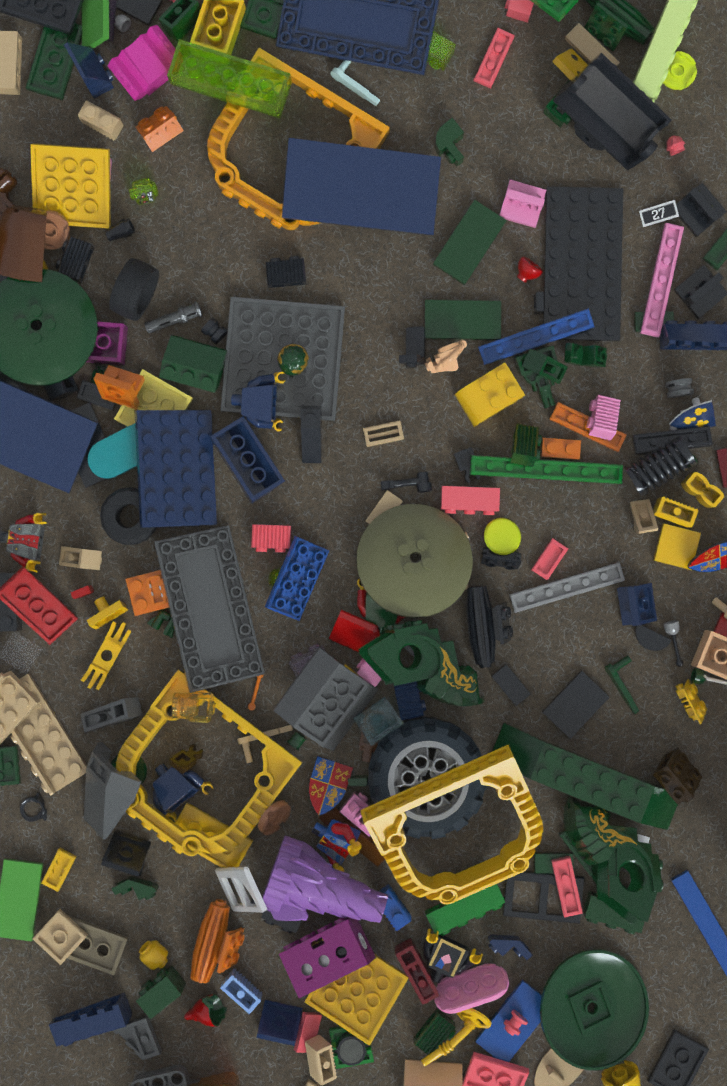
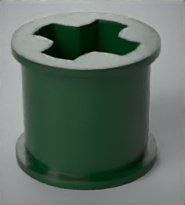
[287,730,307,751]

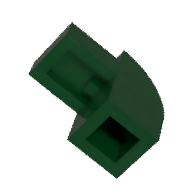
[435,118,464,167]

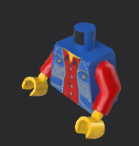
[311,820,361,872]

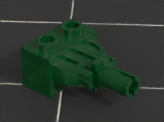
[513,345,558,408]

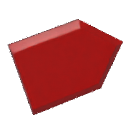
[329,610,380,653]

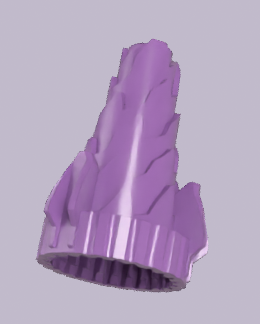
[262,836,388,923]

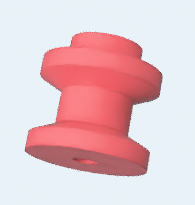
[503,1009,528,1036]

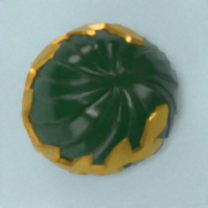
[278,344,309,376]

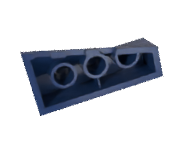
[660,321,727,350]

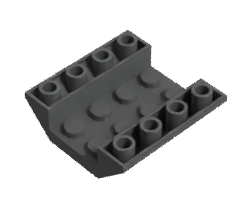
[273,647,379,751]

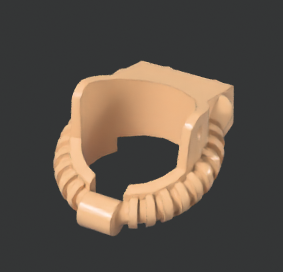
[425,339,467,373]

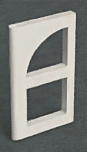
[215,867,267,913]

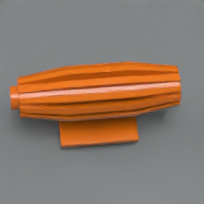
[190,899,245,983]

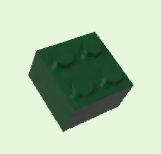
[136,965,186,1020]

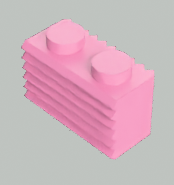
[587,394,621,440]

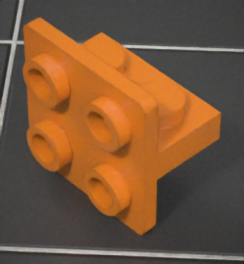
[135,106,184,152]

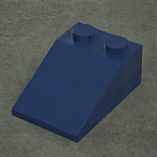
[64,42,114,99]

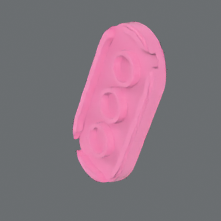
[434,963,509,1014]

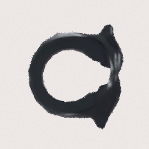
[20,792,47,822]

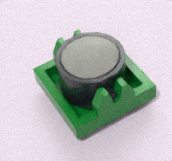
[329,1026,374,1069]

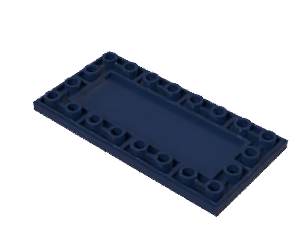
[276,0,439,76]
[281,138,441,235]
[0,380,98,493]

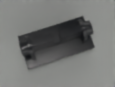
[481,547,521,570]

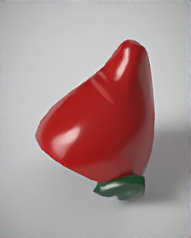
[184,994,227,1027]

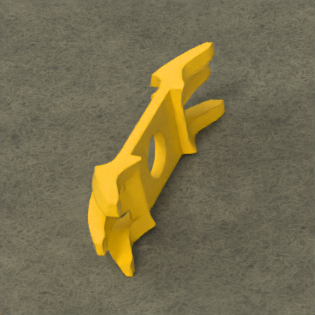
[81,621,131,690]

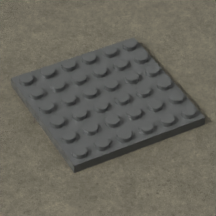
[221,297,345,421]

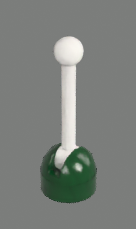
[691,668,727,685]

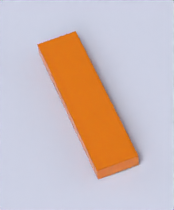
[549,402,627,452]

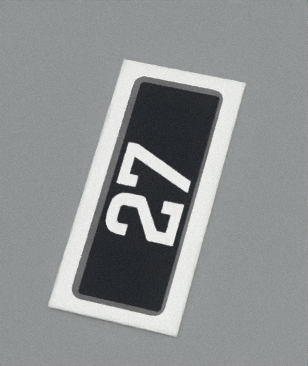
[639,200,679,227]

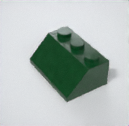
[159,335,227,393]

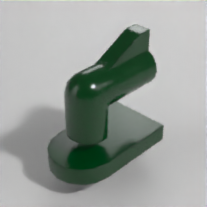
[147,610,174,638]

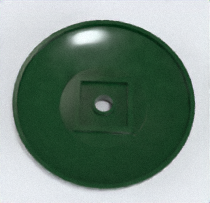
[0,269,98,386]
[540,949,649,1071]

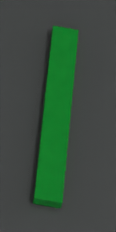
[470,455,623,484]

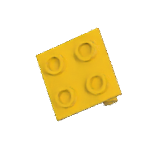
[675,679,707,724]

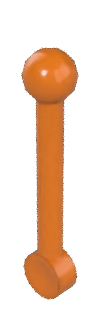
[248,674,264,710]

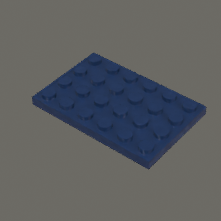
[135,410,217,528]

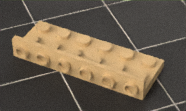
[0,671,40,744]
[10,673,87,796]

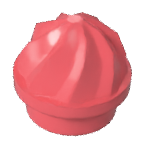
[666,136,685,156]

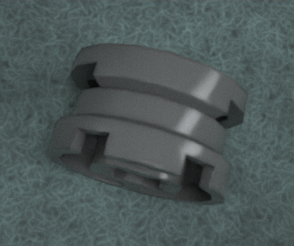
[665,378,694,398]

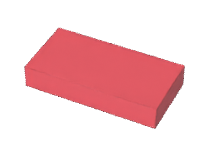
[531,538,568,580]
[293,1012,322,1053]

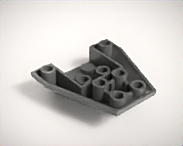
[84,742,141,840]

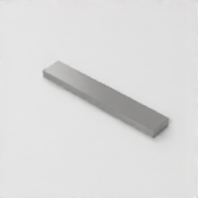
[509,562,625,613]

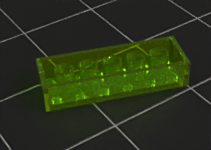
[167,39,292,118]

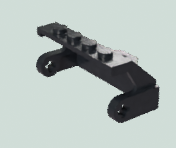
[553,52,672,171]

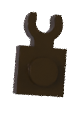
[169,744,203,774]

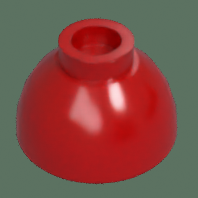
[517,257,543,283]

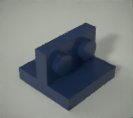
[617,583,657,626]
[257,1000,303,1046]

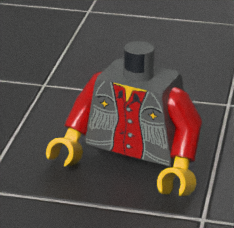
[0,513,47,573]

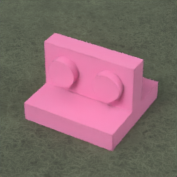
[500,180,546,228]

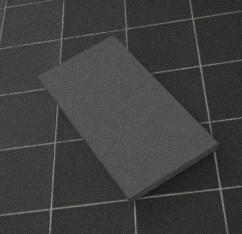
[154,525,265,693]

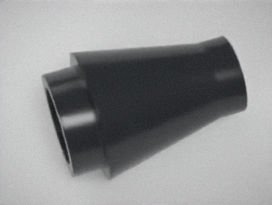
[105,218,135,242]

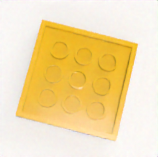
[30,143,111,228]
[305,953,409,1046]

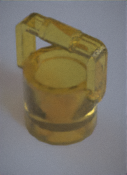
[172,692,216,723]

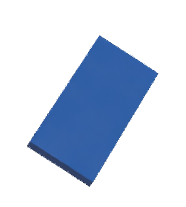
[265,536,329,621]
[475,979,542,1062]

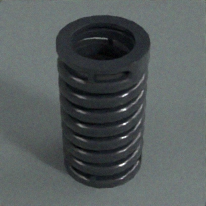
[624,435,697,497]

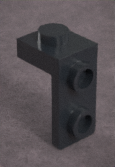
[399,327,425,368]

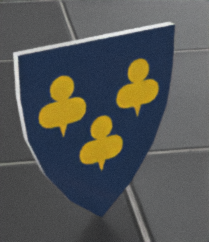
[669,398,716,429]

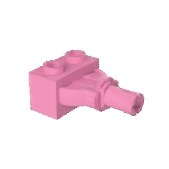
[340,791,371,837]

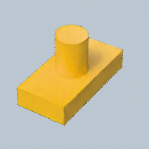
[87,597,128,630]

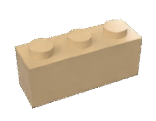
[0,31,22,95]

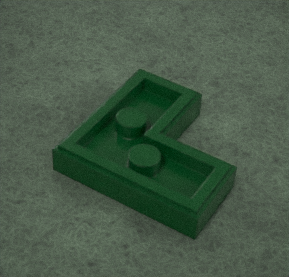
[0,745,21,786]

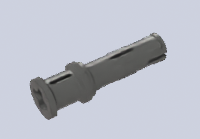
[145,301,203,334]

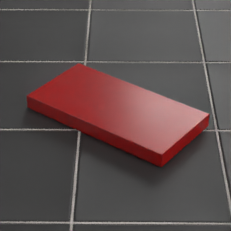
[0,566,78,645]

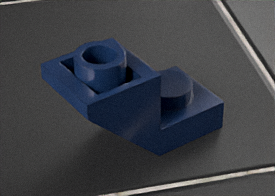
[488,934,533,960]

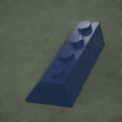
[210,416,285,504]

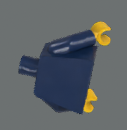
[231,372,285,432]
[153,764,213,821]

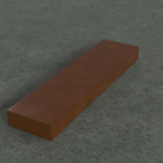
[318,808,385,867]

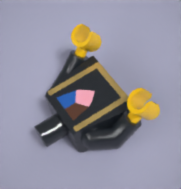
[423,929,483,983]

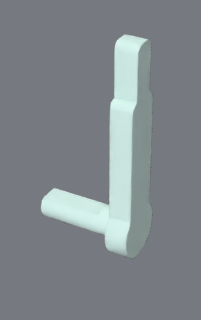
[331,60,380,106]

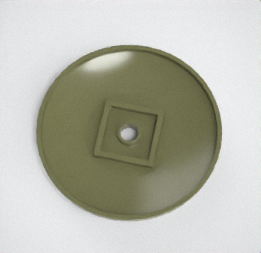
[357,504,473,618]

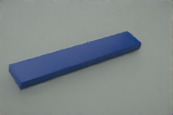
[478,308,595,365]
[670,870,727,977]

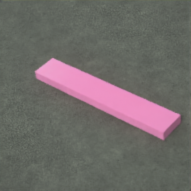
[640,223,684,337]

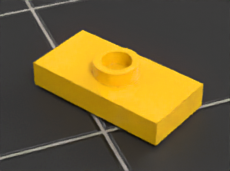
[41,848,77,892]

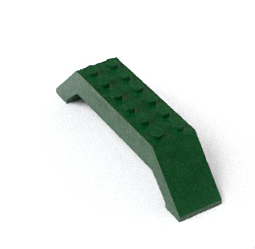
[492,722,677,830]

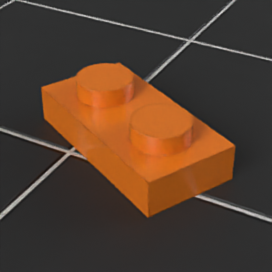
[541,438,581,460]

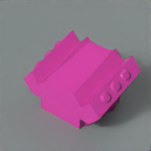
[108,25,184,101]

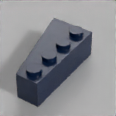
[49,992,133,1047]

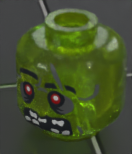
[129,178,159,205]

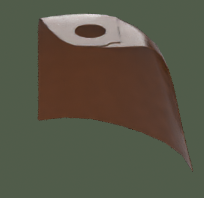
[0,205,47,282]

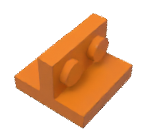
[94,365,145,410]

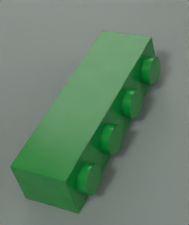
[425,884,506,936]

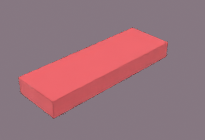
[474,28,515,89]
[551,856,583,918]

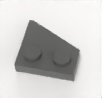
[113,1016,162,1060]

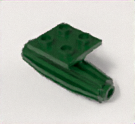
[584,0,655,52]

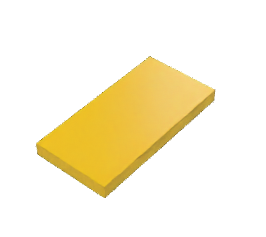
[175,802,253,868]

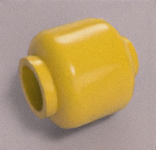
[139,940,168,970]

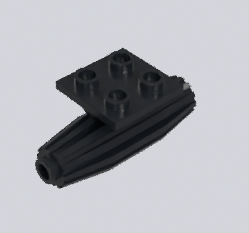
[466,586,513,668]

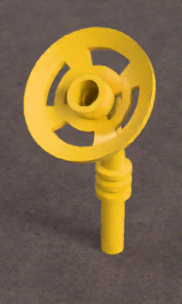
[421,1008,492,1066]

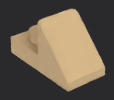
[630,499,658,534]

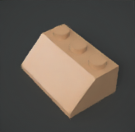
[403,1059,462,1086]

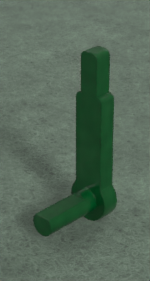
[605,655,639,714]

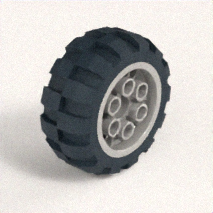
[368,717,487,839]

